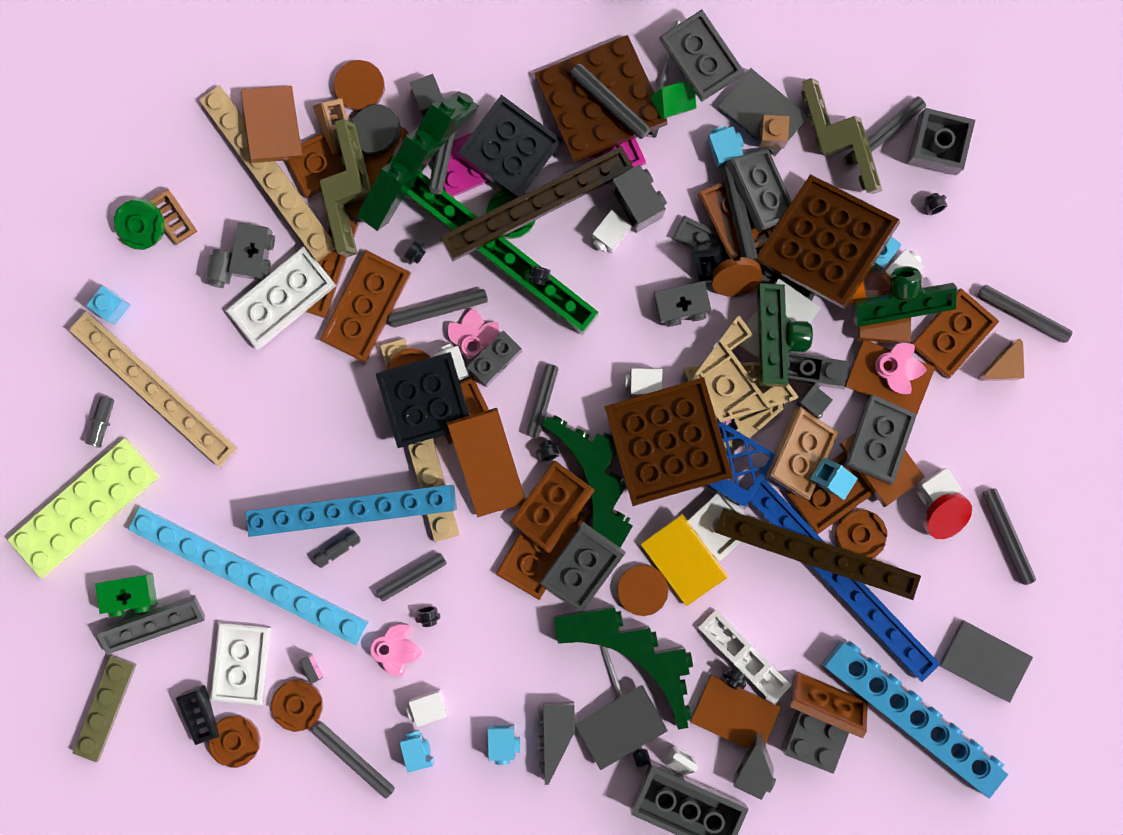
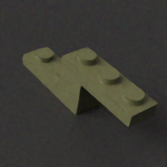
[801,78,883,194]
[320,119,371,257]

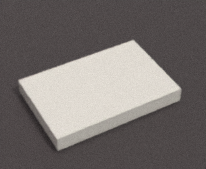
[739,279,821,358]
[210,623,271,706]

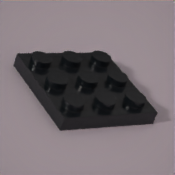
[456,94,563,199]
[376,352,470,448]

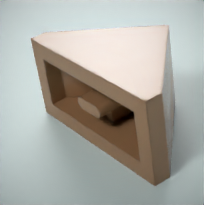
[978,338,1025,381]

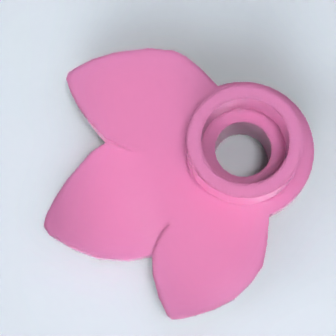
[448,309,499,360]
[875,343,927,395]
[370,624,422,676]

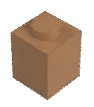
[759,115,789,149]

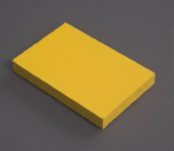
[641,514,729,607]

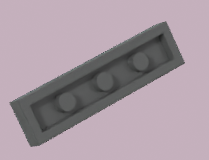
[96,595,205,654]

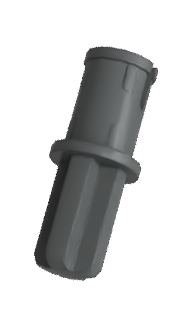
[85,396,115,448]

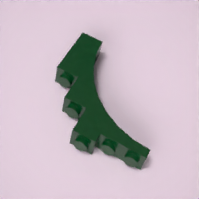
[357,91,479,231]
[542,415,633,548]
[554,606,693,730]

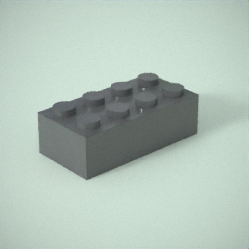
[630,761,749,835]

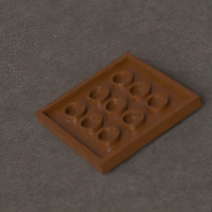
[535,35,668,163]
[756,174,900,309]
[604,377,734,506]

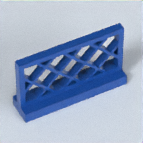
[707,419,775,509]

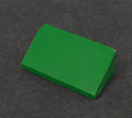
[650,81,697,119]

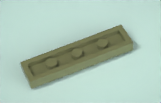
[73,655,137,762]

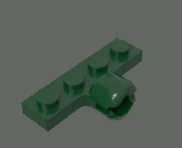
[854,266,957,327]
[757,283,813,387]

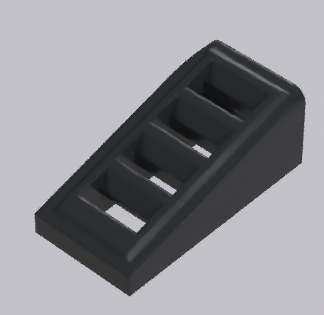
[175,685,219,745]

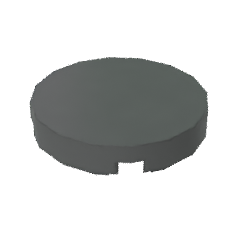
[352,104,401,155]

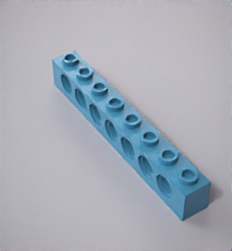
[245,485,457,537]
[821,640,1009,799]

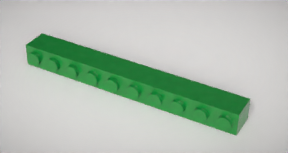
[388,154,599,335]

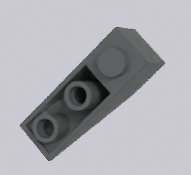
[787,352,849,390]
[538,702,575,785]

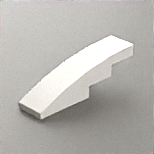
[698,610,792,705]

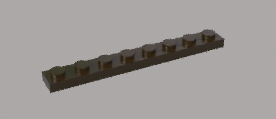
[440,146,633,262]
[714,508,921,600]

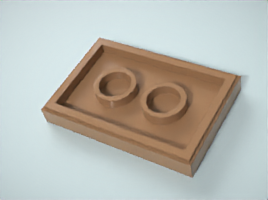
[766,407,838,500]

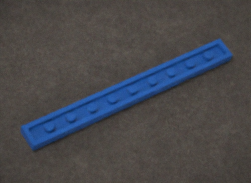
[746,478,941,682]

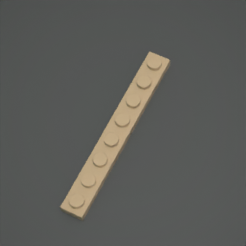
[199,85,335,262]
[69,311,238,467]
[380,339,460,542]

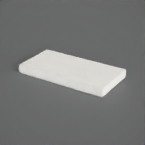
[226,246,337,350]

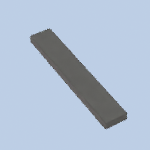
[673,215,815,301]

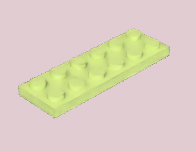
[8,438,160,578]

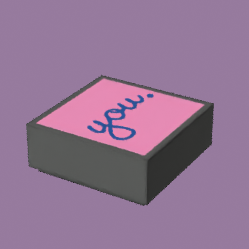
[300,654,323,684]

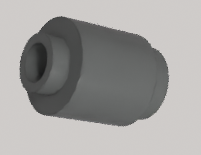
[204,249,232,288]

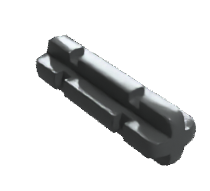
[313,530,361,568]

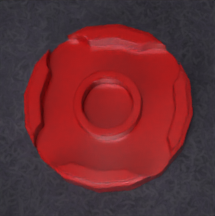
[923,492,972,539]

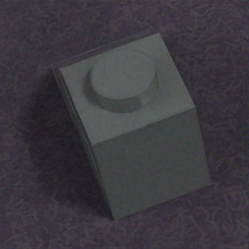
[733,733,776,800]

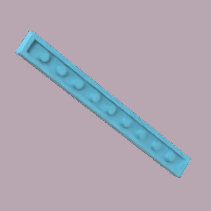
[128,507,369,645]

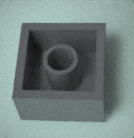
[907,108,975,175]
[611,164,667,233]
[781,710,849,774]

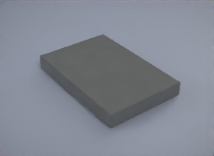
[659,9,745,102]
[718,68,808,156]
[726,148,792,232]
[844,394,917,485]
[540,522,626,612]
[940,620,1033,703]
[575,685,668,770]

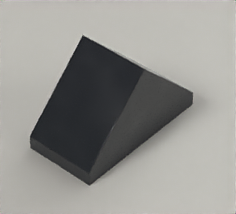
[692,242,723,283]

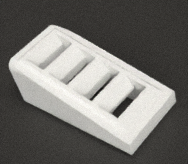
[663,745,698,775]

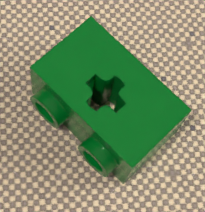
[95,574,158,618]

